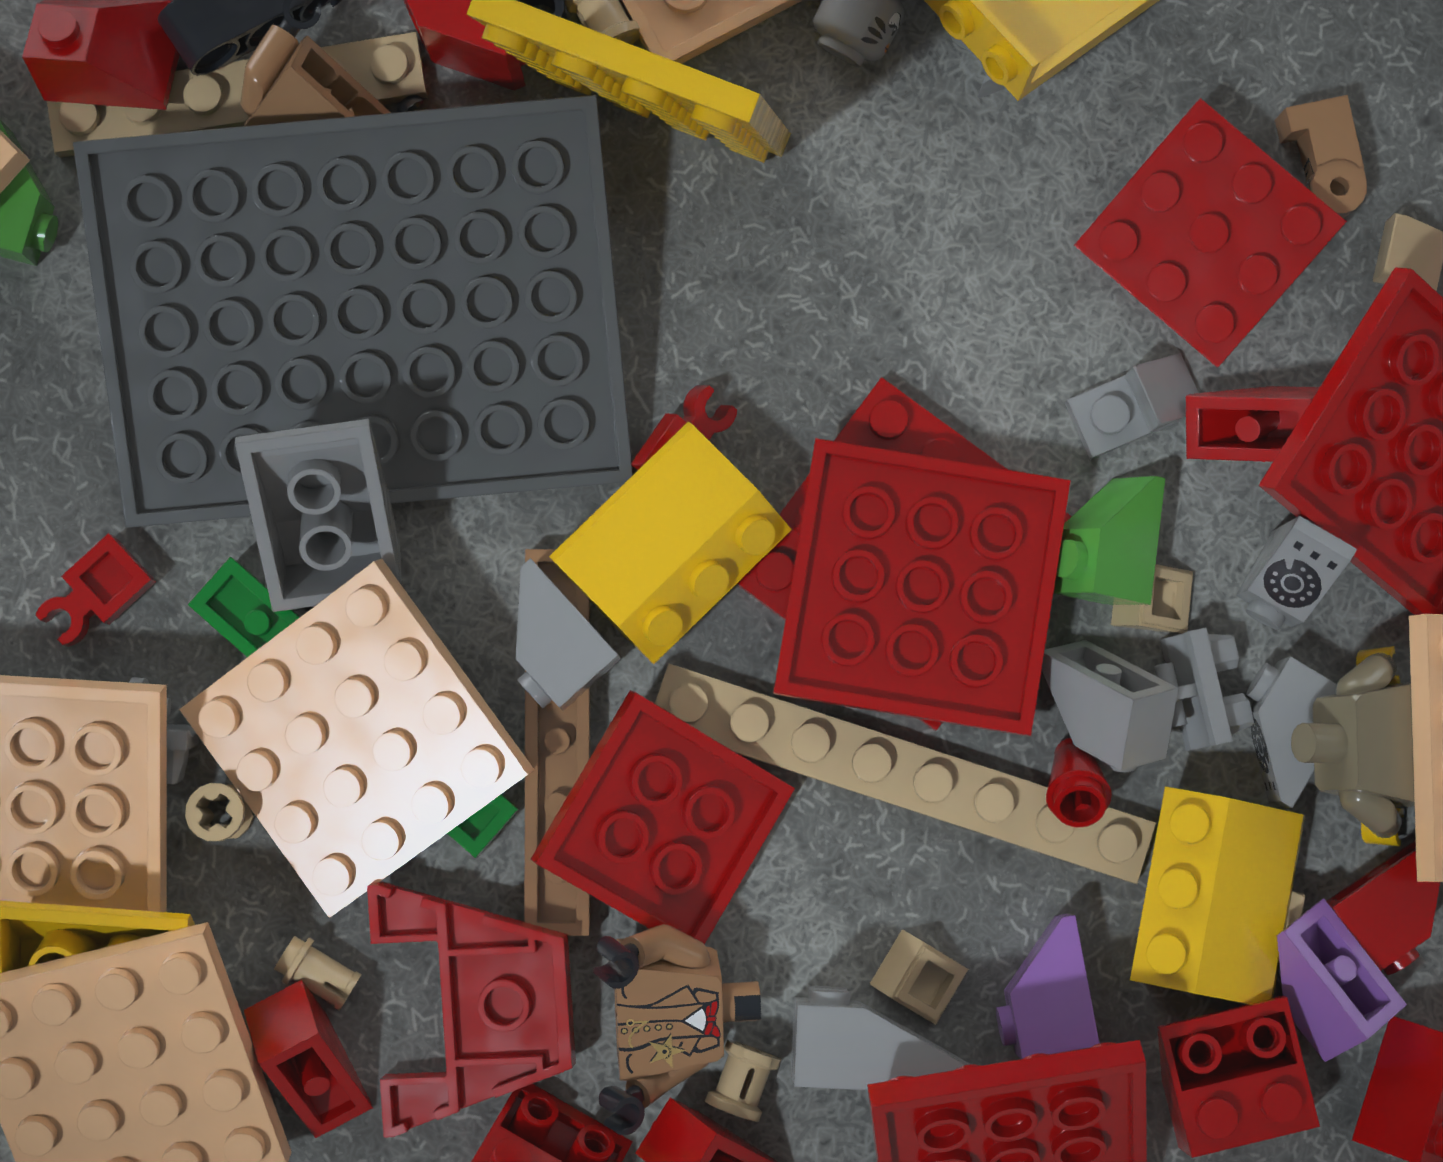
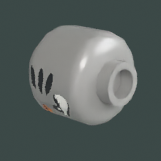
[812,0,906,67]

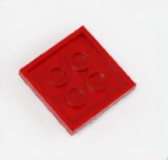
[1074,98,1347,368]
[530,690,795,945]

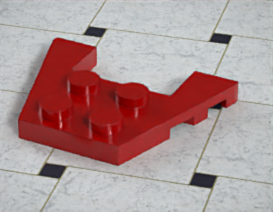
[367,881,576,1138]

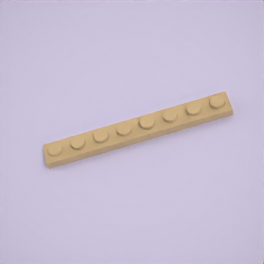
[655,663,1156,884]

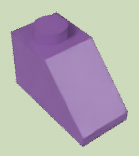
[1277,898,1407,1062]
[996,913,1099,1059]

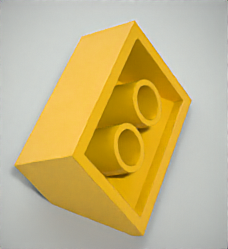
[549,421,792,664]
[1130,786,1305,1004]
[0,901,195,973]

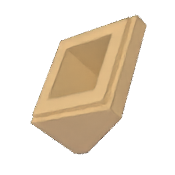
[1373,213,1443,291]
[1111,564,1193,634]
[870,930,969,1025]

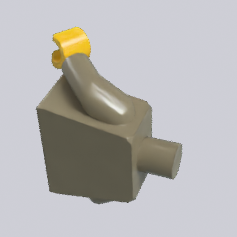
[1291,646,1415,846]

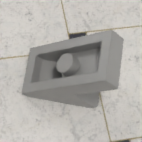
[1065,353,1198,460]

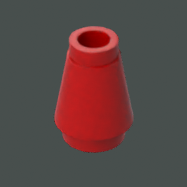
[1046,738,1112,828]

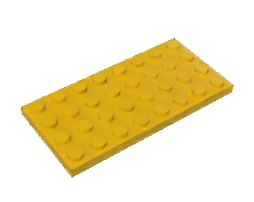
[467,0,791,163]

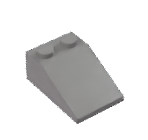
[235,419,401,612]
[791,986,970,1090]

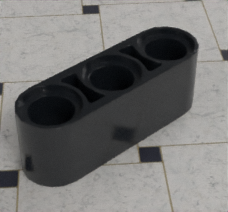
[157,0,342,76]

